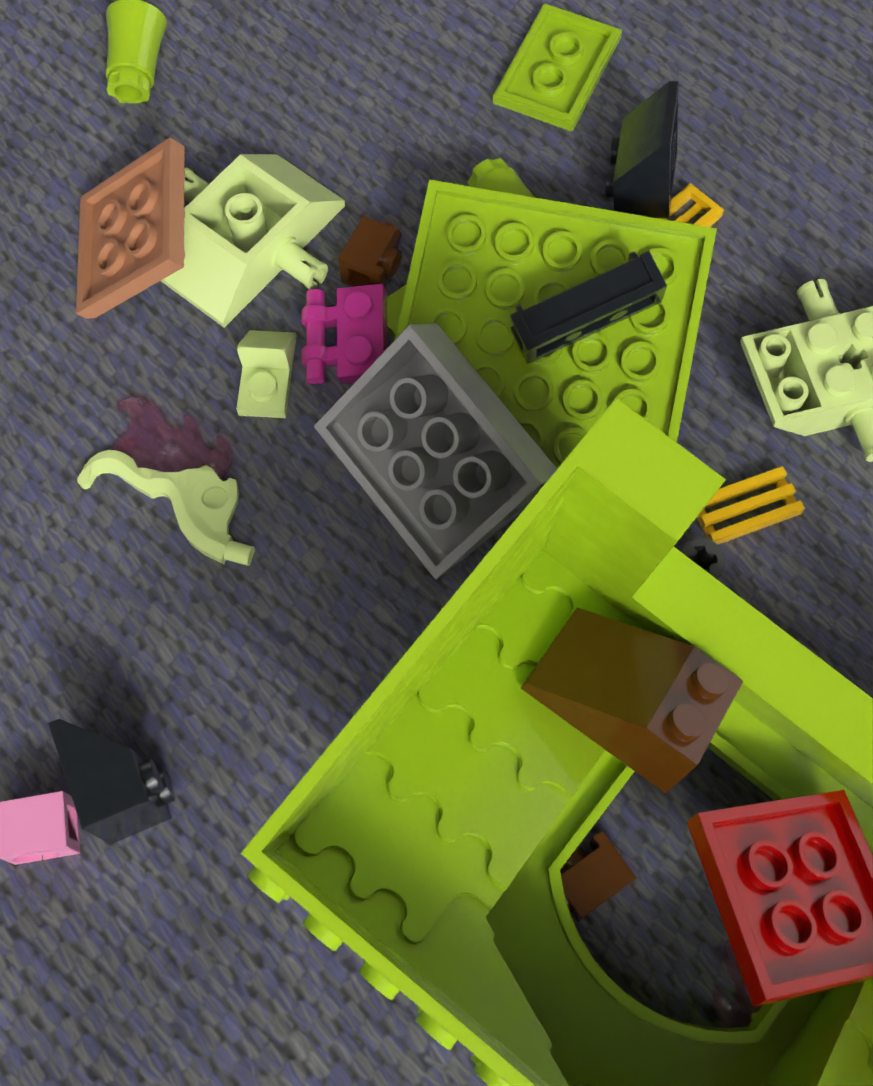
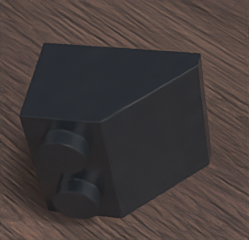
[605,81,679,218]
[48,719,175,844]

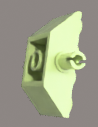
[161,154,345,328]
[740,279,873,462]

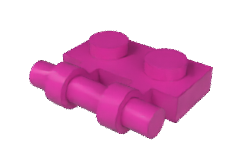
[301,284,388,384]

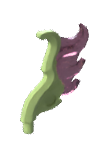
[77,397,255,566]

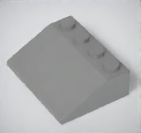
[314,323,557,580]

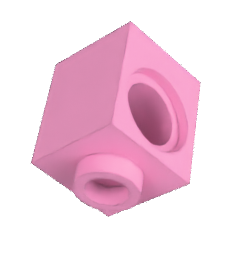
[0,791,81,865]

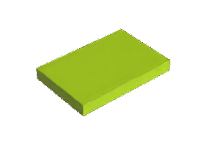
[493,3,622,132]

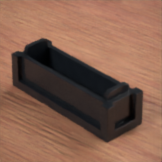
[510,251,667,364]

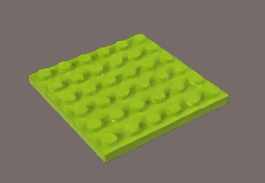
[394,179,717,469]

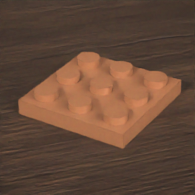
[76,137,185,319]

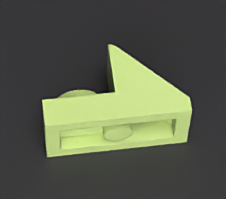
[236,330,297,418]

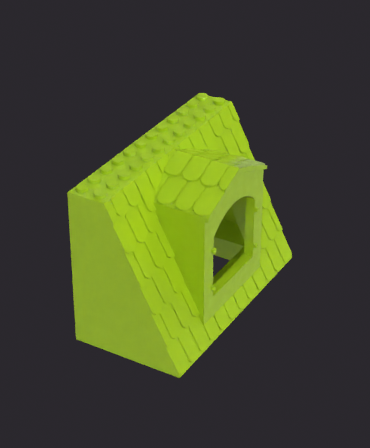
[240,397,873,1086]

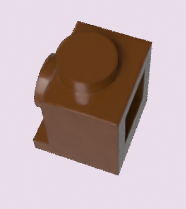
[338,216,402,289]
[560,831,637,922]

